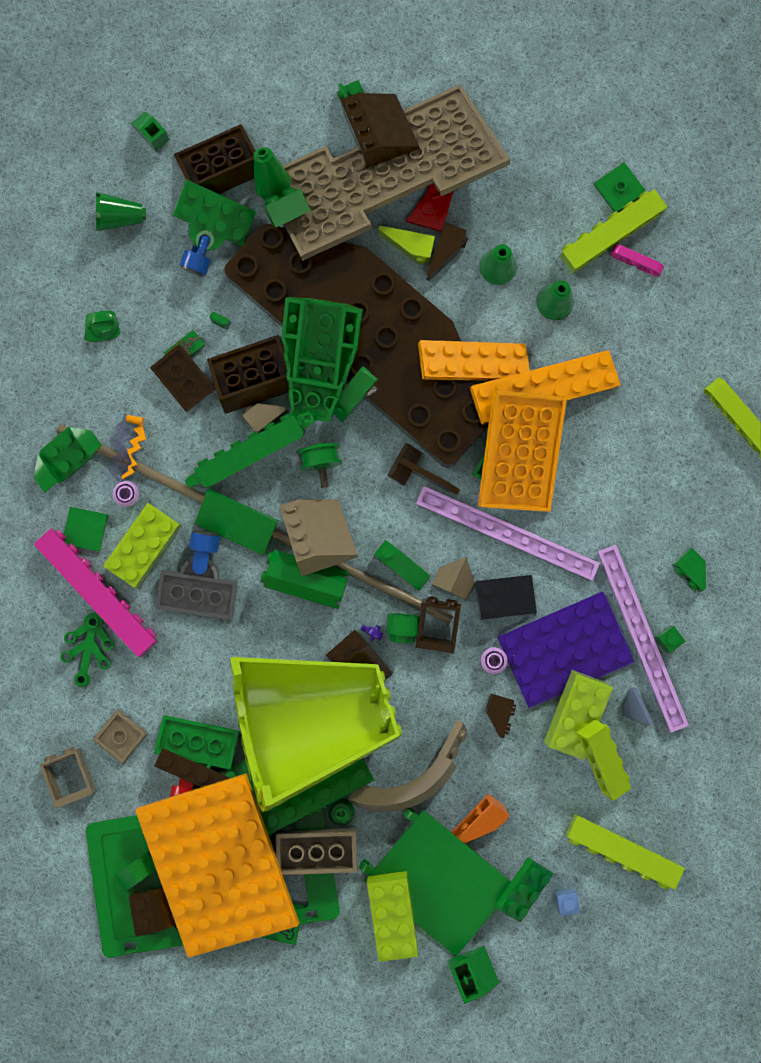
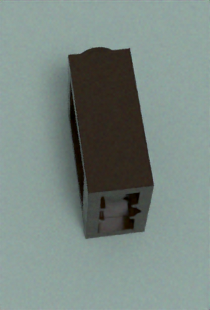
[416,597,461,653]

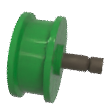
[298,443,343,488]

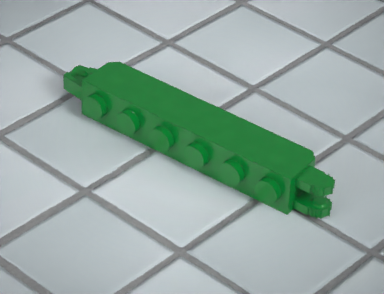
[185,411,315,488]

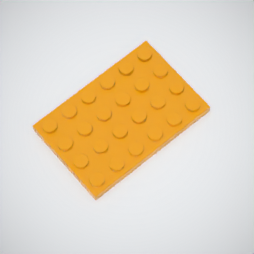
[478,390,567,512]

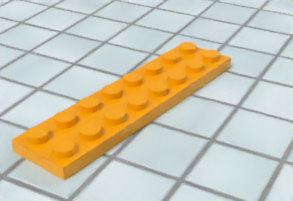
[470,350,621,424]

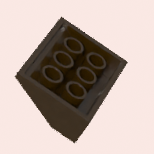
[340,93,420,168]
[174,124,256,194]
[207,335,290,414]

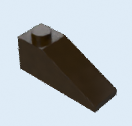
[426,223,469,281]

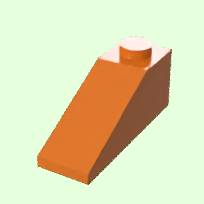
[451,793,510,843]

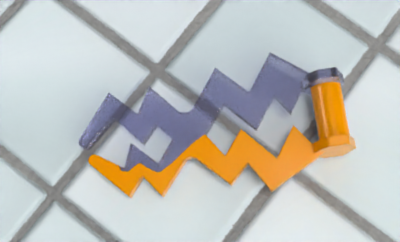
[107,413,147,480]

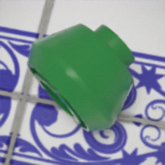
[328,798,355,826]

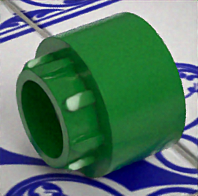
[386,613,420,643]

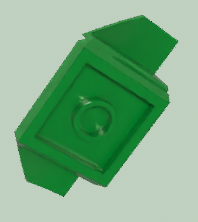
[34,426,103,493]

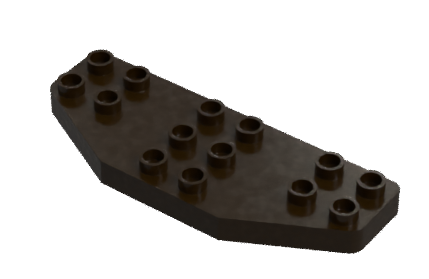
[224,224,489,468]

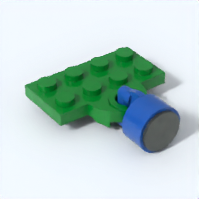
[172,179,256,277]

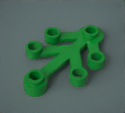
[60,613,115,687]

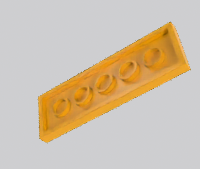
[418,340,530,381]

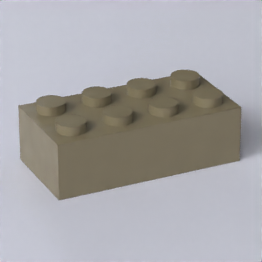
[276,828,357,875]

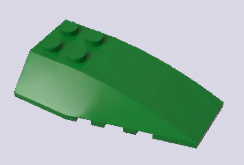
[282,297,363,422]

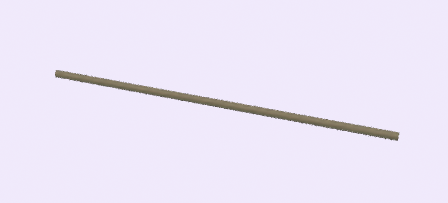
[56,424,453,624]

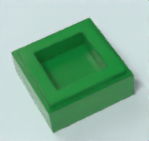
[209,311,231,330]

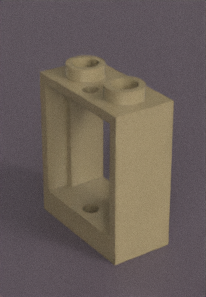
[39,746,97,809]

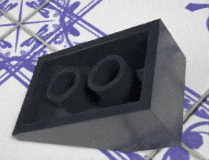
[475,575,537,620]

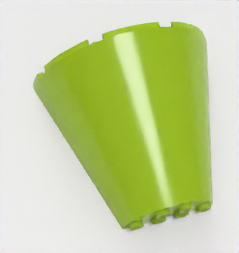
[230,657,402,811]

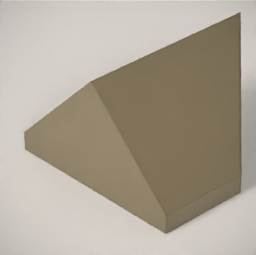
[432,557,475,601]

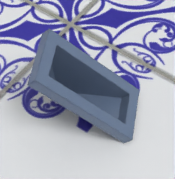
[621,687,654,725]

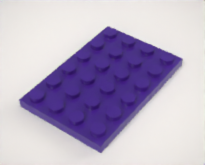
[497,591,635,708]

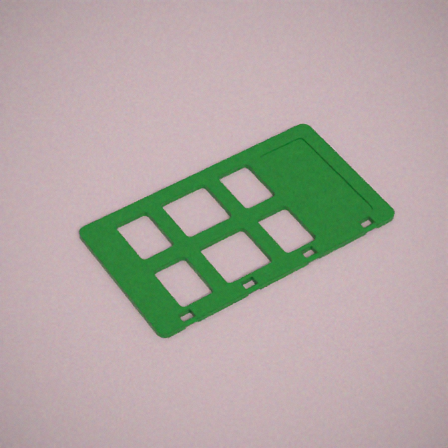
[86,808,340,958]

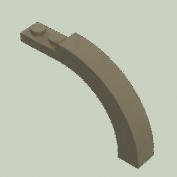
[349,721,467,812]

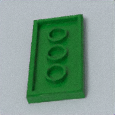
[194,489,278,555]

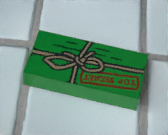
[163,330,206,357]

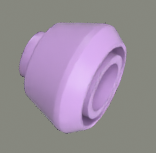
[113,481,139,507]
[481,647,507,674]

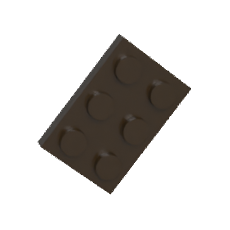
[150,344,216,413]

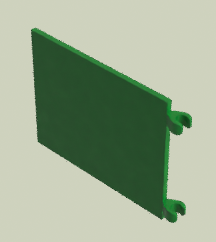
[359,807,511,956]

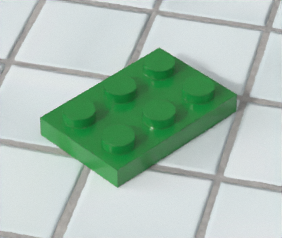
[494,857,554,923]

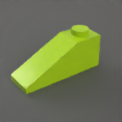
[378,225,435,265]

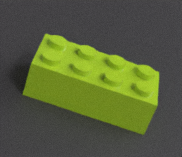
[103,503,182,589]
[544,670,613,760]
[367,871,418,962]

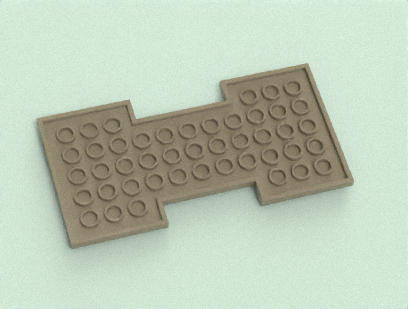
[283,85,510,261]

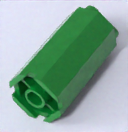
[260,550,350,610]

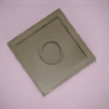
[93,709,148,764]

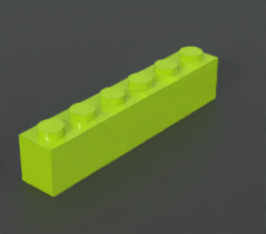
[560,189,668,274]
[565,814,685,890]

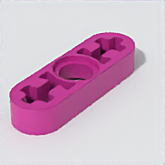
[610,245,664,277]

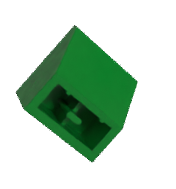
[262,187,311,228]
[448,945,499,1004]

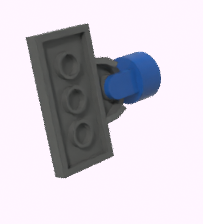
[156,530,238,620]

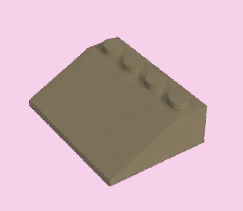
[280,499,358,576]

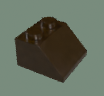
[129,886,176,937]

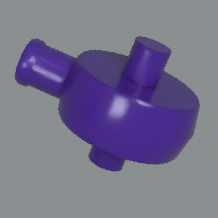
[361,625,384,642]

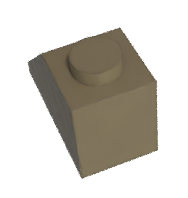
[242,404,287,434]

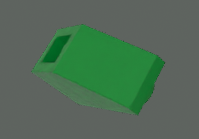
[131,112,169,152]
[672,548,706,592]

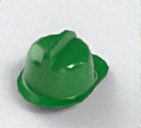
[84,311,121,342]

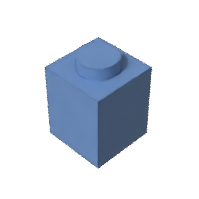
[554,888,581,916]

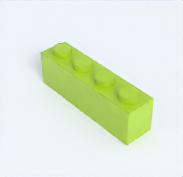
[577,720,632,801]

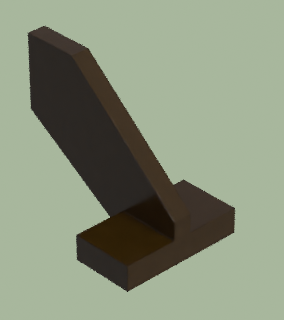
[387,443,460,495]

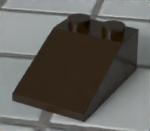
[326,630,393,680]

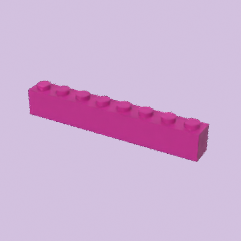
[34,528,158,657]

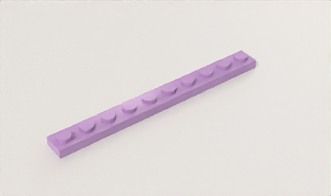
[416,486,600,581]
[597,545,689,733]

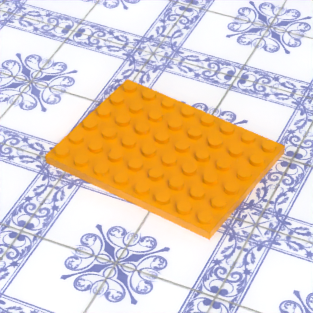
[135,773,299,958]

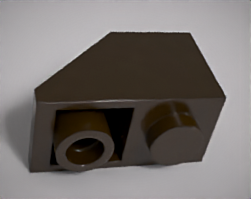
[485,693,516,738]

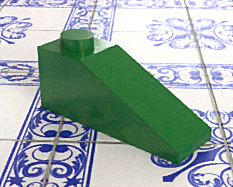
[333,366,377,423]
[374,540,430,591]

